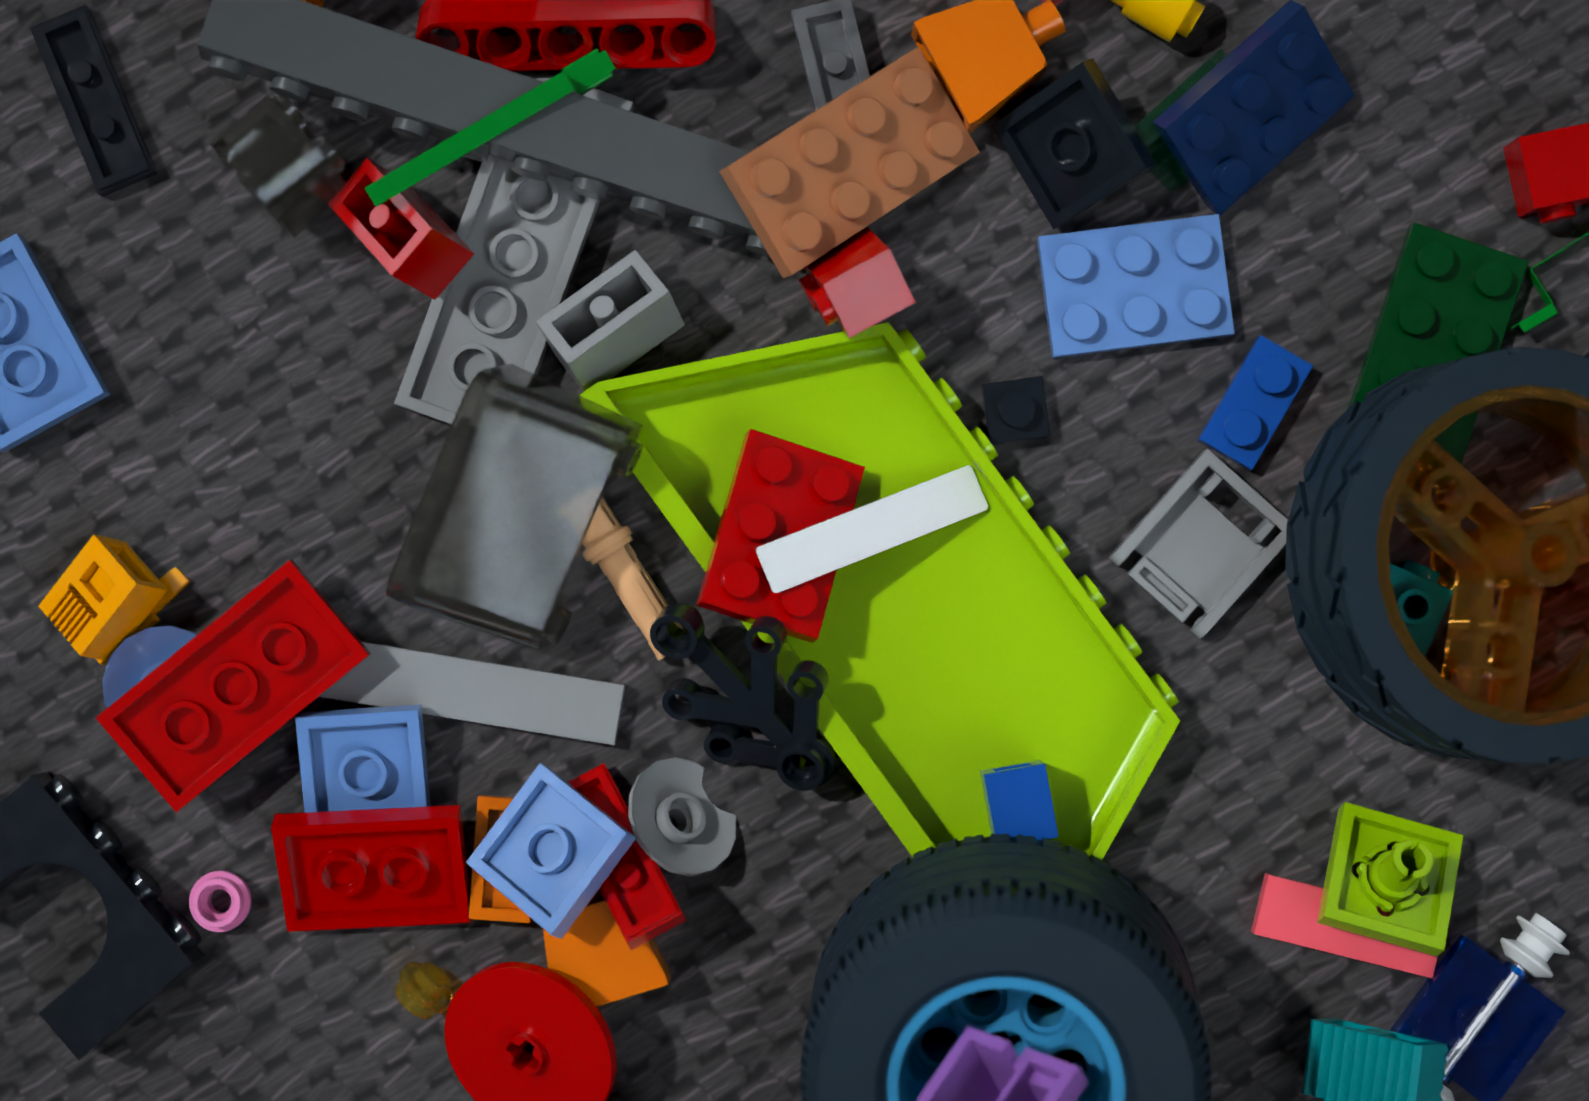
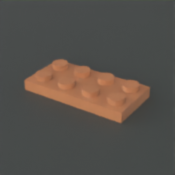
[719,47,980,278]

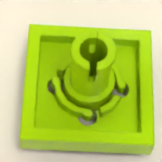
[1317,802,1464,957]

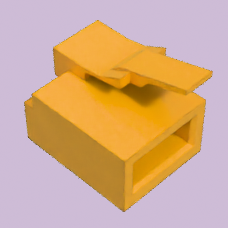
[38,534,191,665]

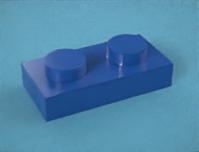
[1197,335,1313,471]

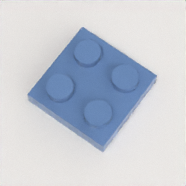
[295,704,431,813]
[466,763,636,939]

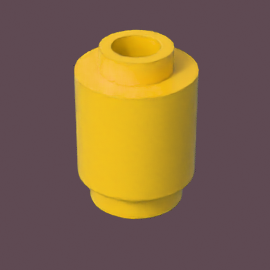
[1110,0,1205,43]

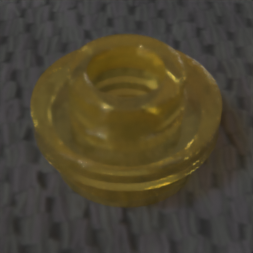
[394,962,453,1019]

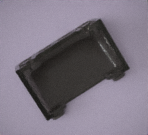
[386,364,643,650]

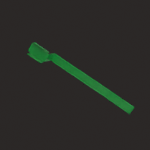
[364,48,616,207]
[1507,232,1589,333]

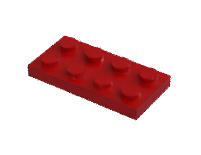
[96,559,371,813]

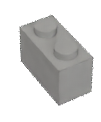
[535,250,685,392]

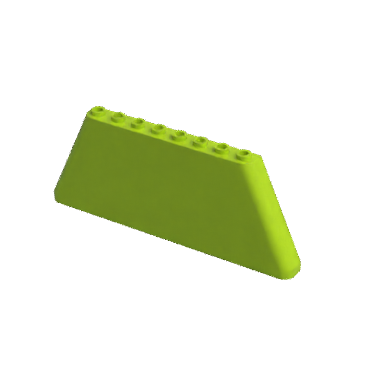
[578,322,1180,860]

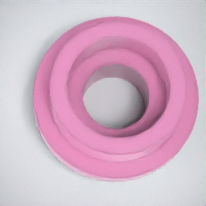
[189,870,252,932]

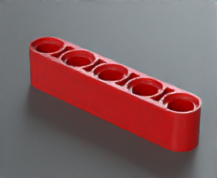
[415,0,716,71]

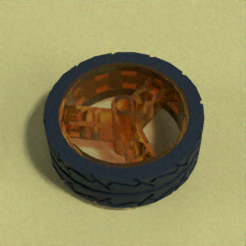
[1285,347,1589,764]

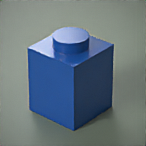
[980,760,1059,840]

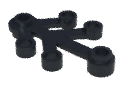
[650,603,836,791]

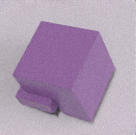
[916,1026,1088,1101]

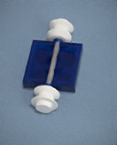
[1390,913,1570,1101]

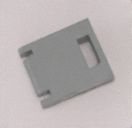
[1108,449,1288,639]

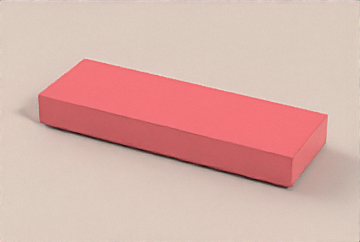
[1251,873,1438,979]

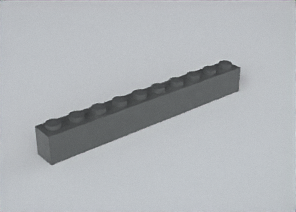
[197,0,771,258]

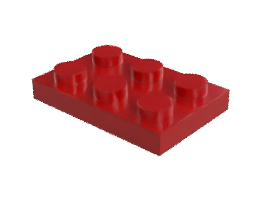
[696,428,865,643]
[271,805,471,932]

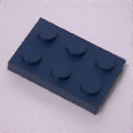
[1153,0,1355,215]

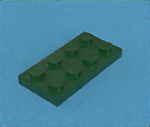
[1347,222,1529,492]

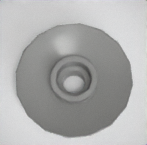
[628,757,736,877]

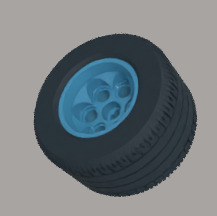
[800,834,1212,1101]

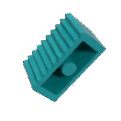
[1302,1018,1449,1101]

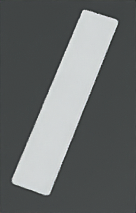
[756,465,988,593]

